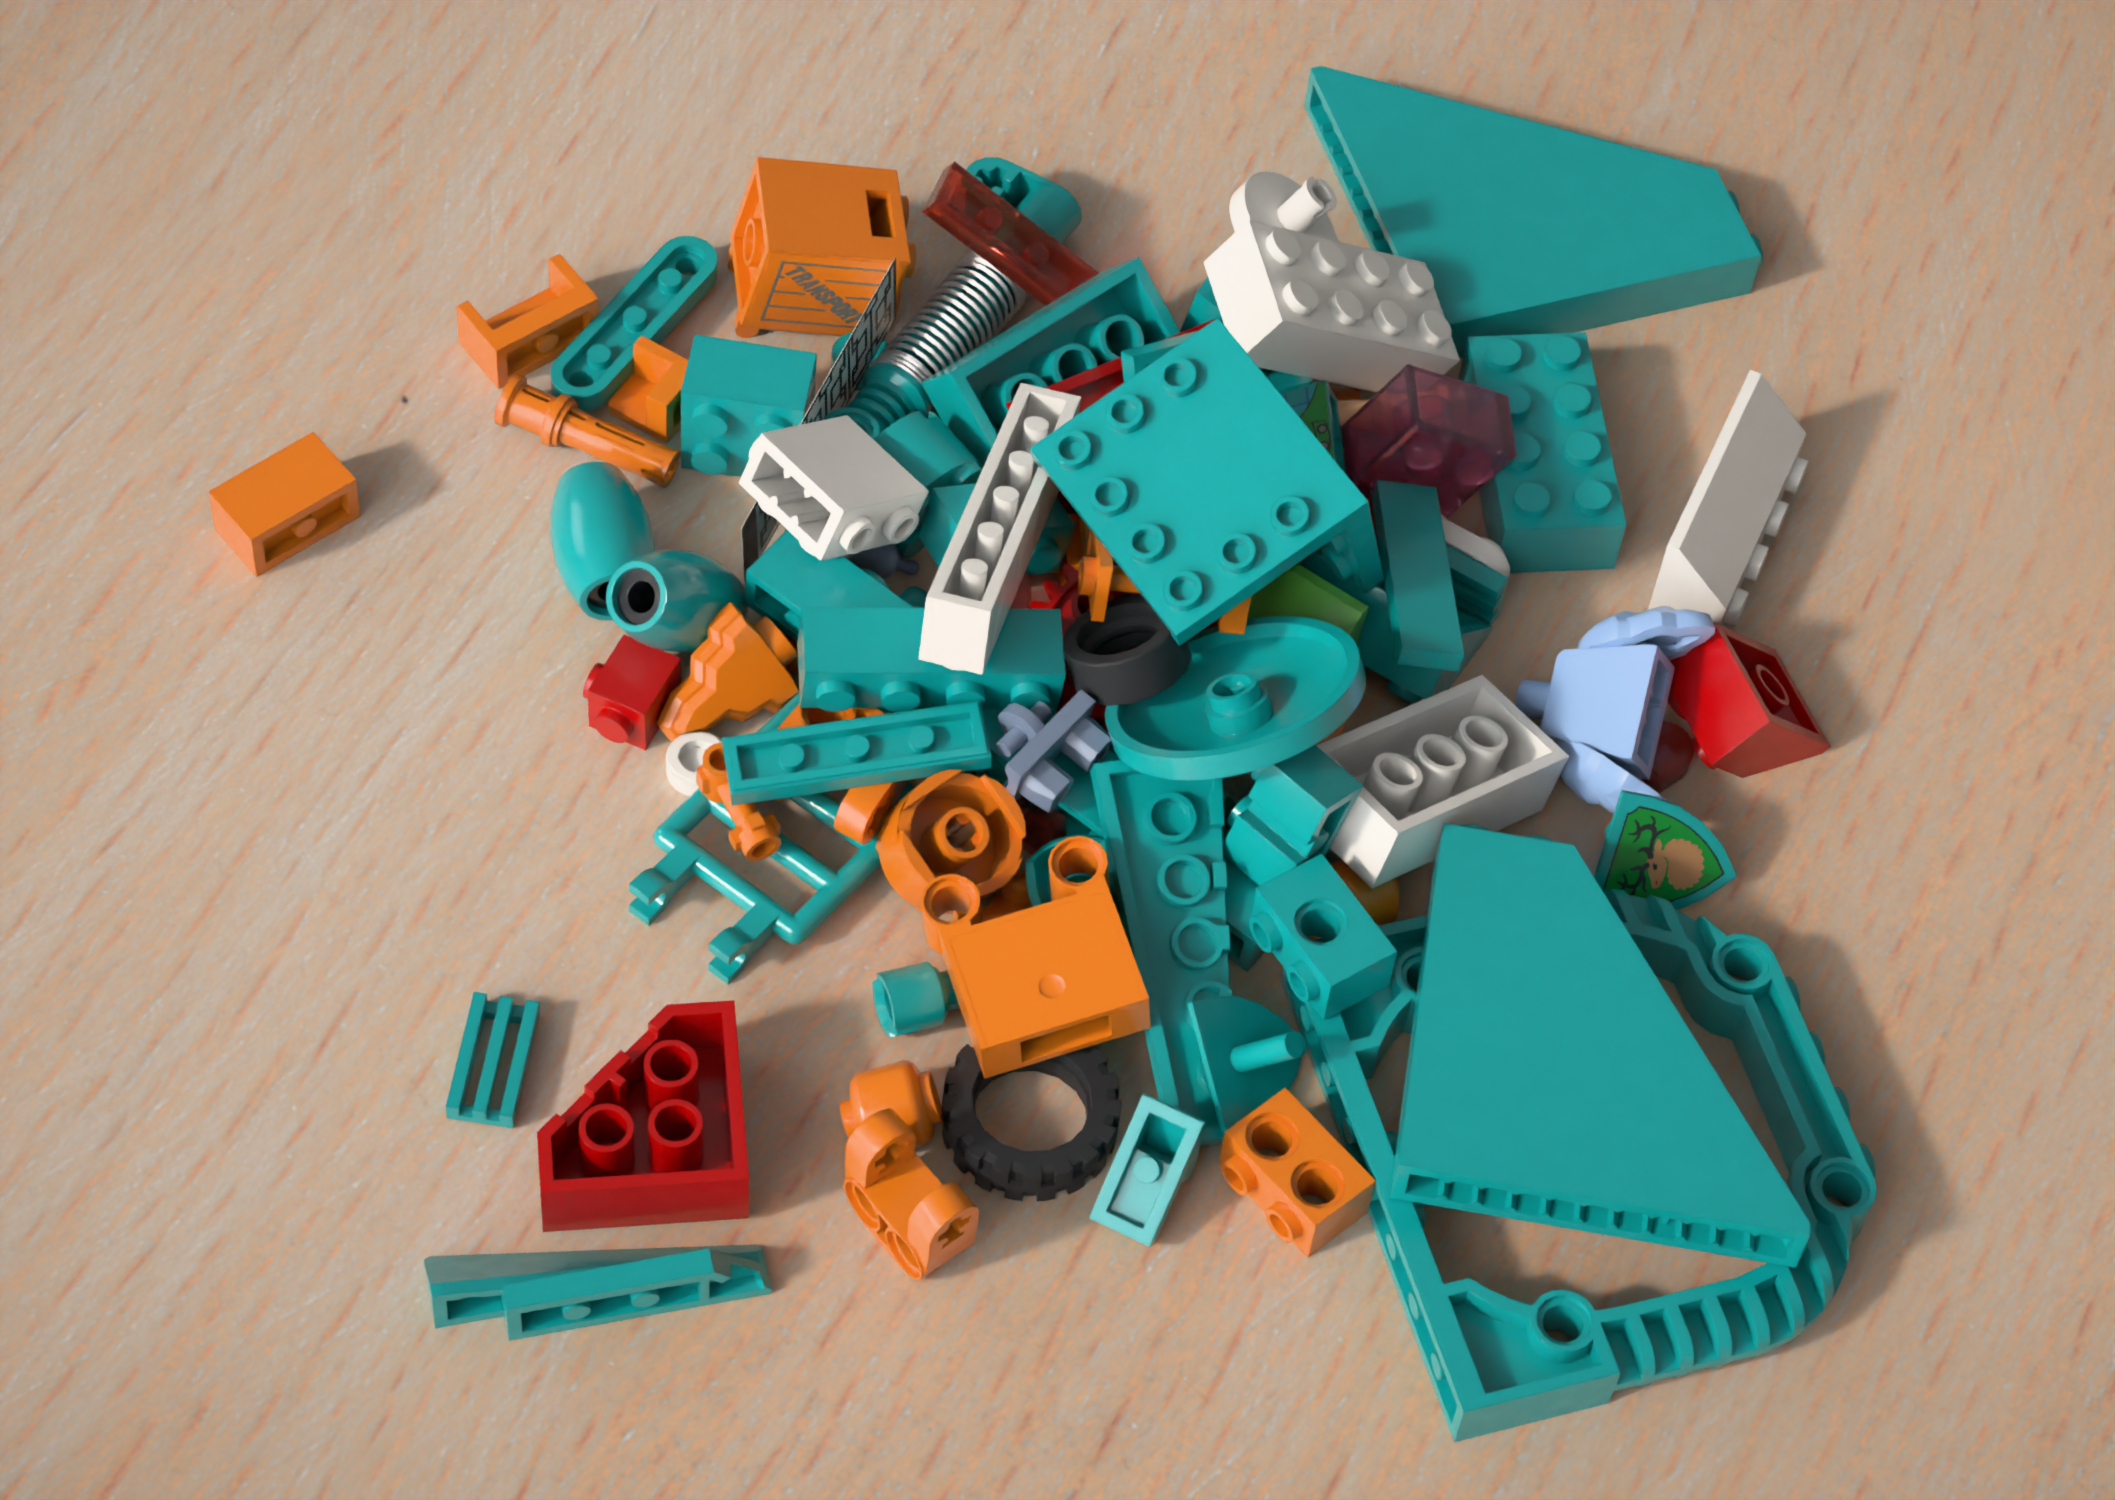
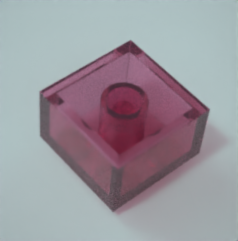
[1341,364,1517,519]

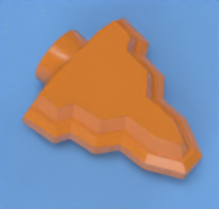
[656,602,799,742]

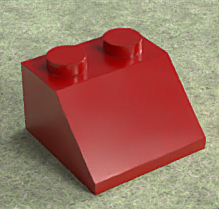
[1667,622,1831,778]

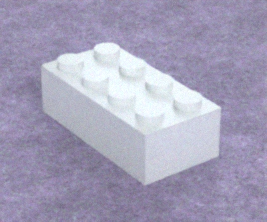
[1316,675,1569,888]

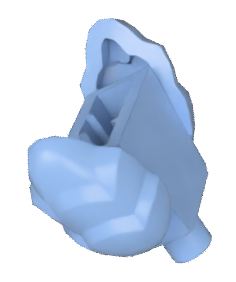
[1516,606,1715,814]

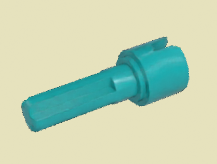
[872,961,960,1038]

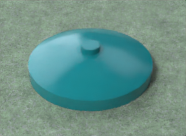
[1105,616,1366,781]

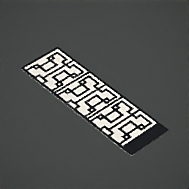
[741,258,896,584]

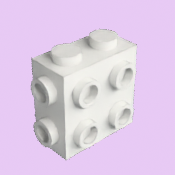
[739,415,929,561]

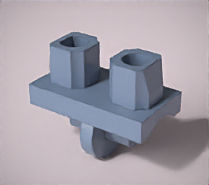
[996,689,1112,813]

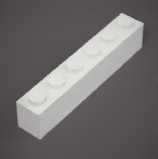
[919,383,1081,675]

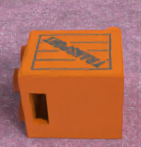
[727,157,916,338]

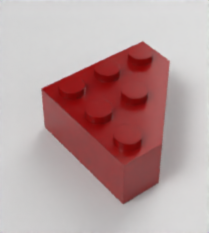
[537,1000,749,1232]

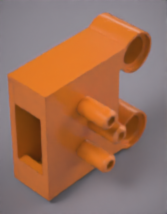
[921,836,1151,1079]

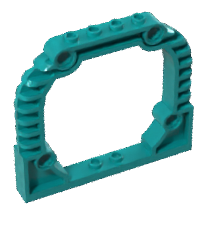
[1281,889,1877,1442]

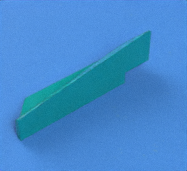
[424,1245,772,1341]

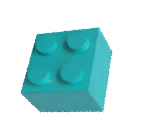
[681,335,817,477]

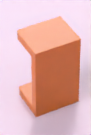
[456,254,599,389]
[209,432,360,577]

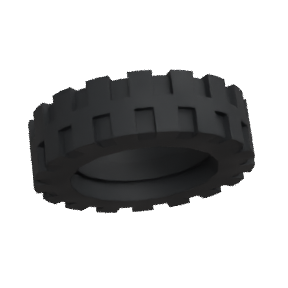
[941,1044,1122,1201]

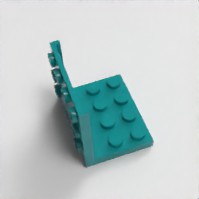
[1029,318,1384,646]

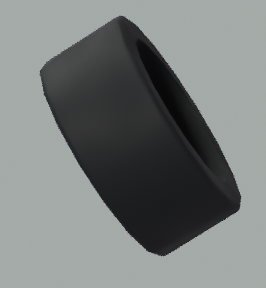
[1063,595,1192,706]

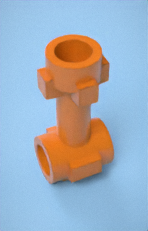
[696,743,781,862]

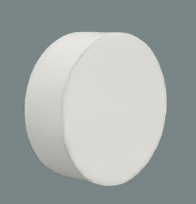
[666,731,722,796]

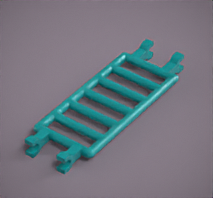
[629,586,973,985]

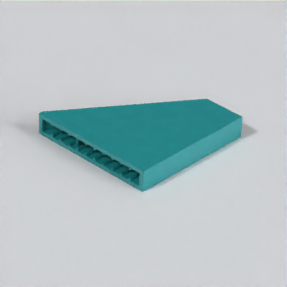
[1304,66,1763,358]
[1390,823,1811,1267]

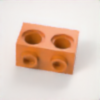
[1219,1088,1376,1257]

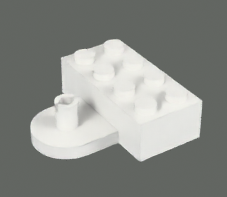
[1203,171,1460,395]

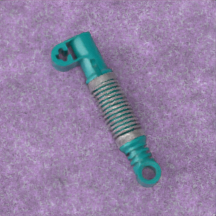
[822,157,1082,439]

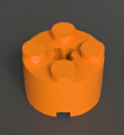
[876,769,1026,914]

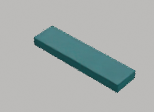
[1371,480,1464,671]
[722,701,992,806]

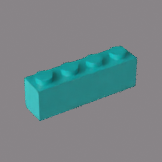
[797,607,1066,712]

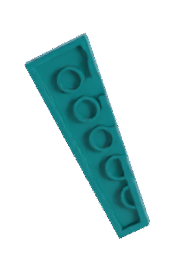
[1090,760,1232,1146]

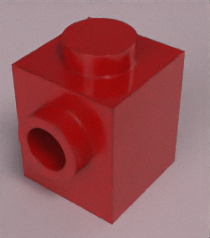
[583,635,681,751]

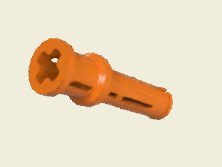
[494,373,681,488]

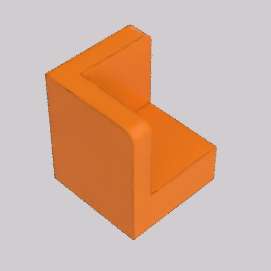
[608,336,688,444]

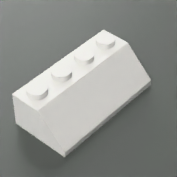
[1648,370,1809,626]

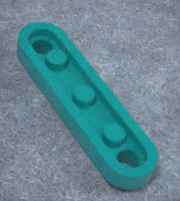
[550,236,717,412]

